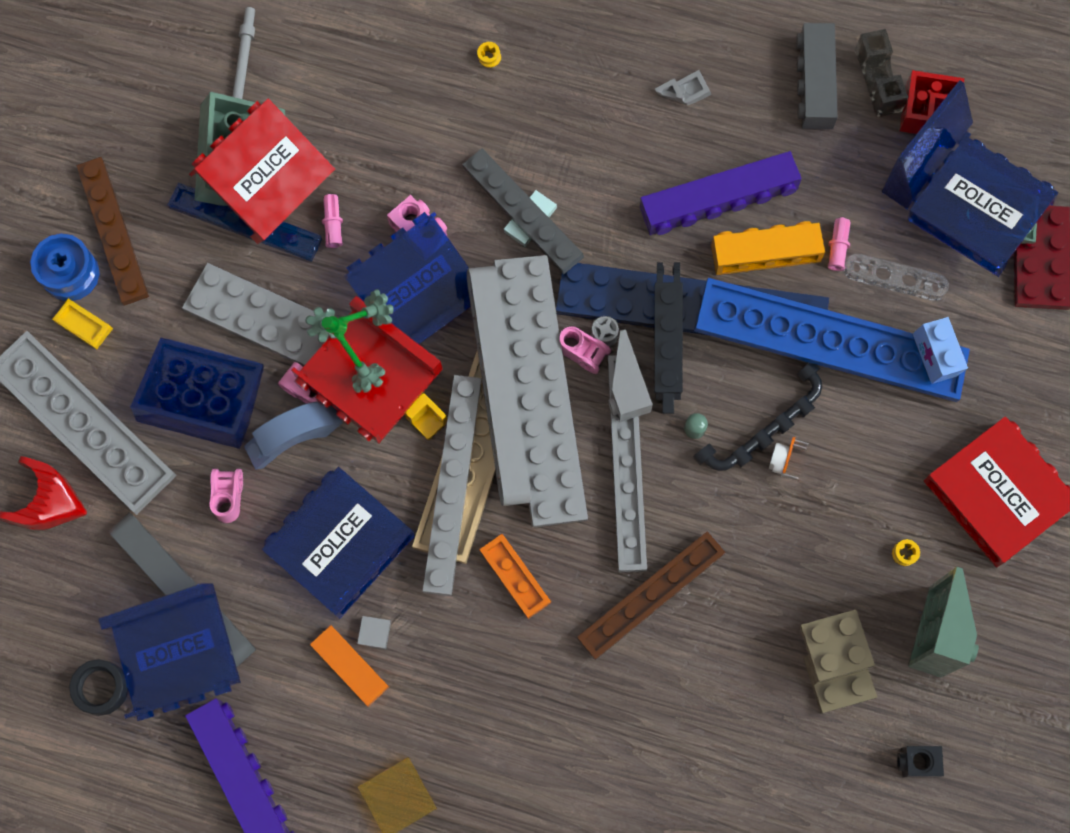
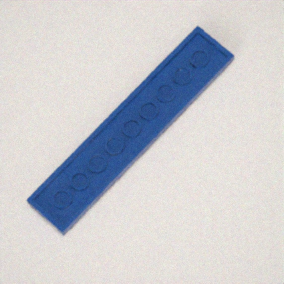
[694,278,970,402]

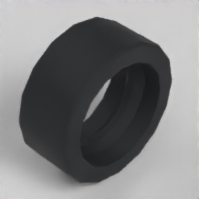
[69,659,129,716]

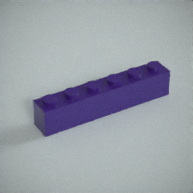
[639,151,802,235]
[185,698,295,833]

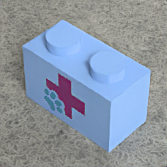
[912,317,968,384]

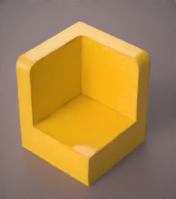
[405,393,448,440]

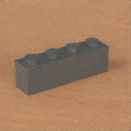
[796,23,838,129]

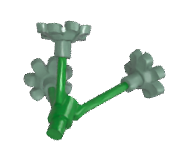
[305,289,393,393]

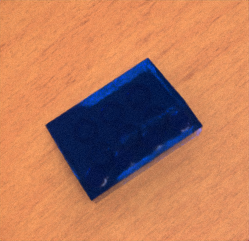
[882,80,973,210]
[130,337,264,449]

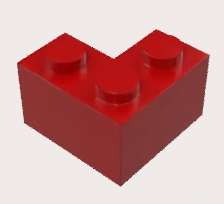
[899,70,965,135]

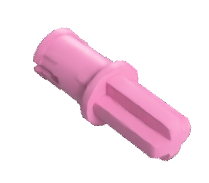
[322,194,343,248]
[828,217,851,271]

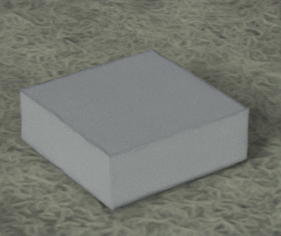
[357,616,391,649]

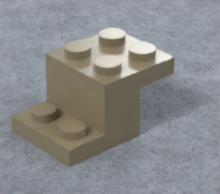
[799,609,877,714]

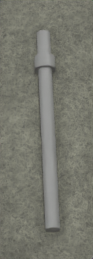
[232,7,255,99]

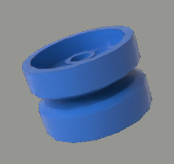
[30,233,100,301]

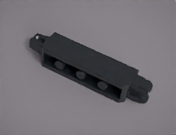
[654,262,683,414]

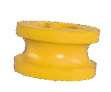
[477,42,501,68]
[892,539,920,566]

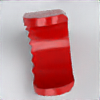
[0,456,87,530]

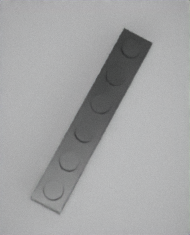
[462,148,584,274]

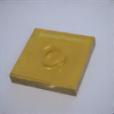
[358,757,437,833]

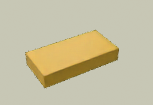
[52,298,113,350]

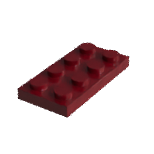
[1014,205,1070,310]

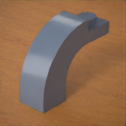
[244,401,343,470]

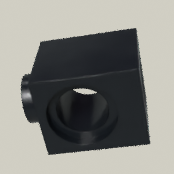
[897,746,944,778]

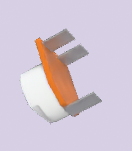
[769,437,809,481]

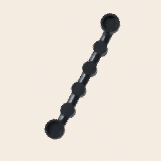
[693,363,823,471]

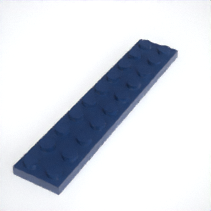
[556,263,829,336]

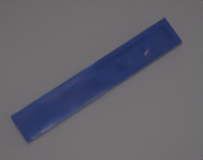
[167,182,322,262]

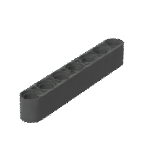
[108,512,256,669]

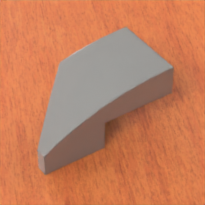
[655,70,711,106]

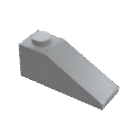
[608,329,653,422]

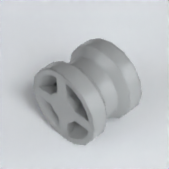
[591,316,619,347]

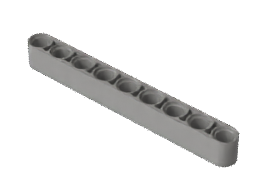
[467,266,531,506]

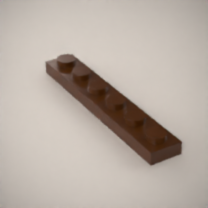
[76,157,149,306]
[577,531,726,660]

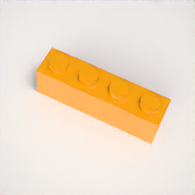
[711,221,825,275]

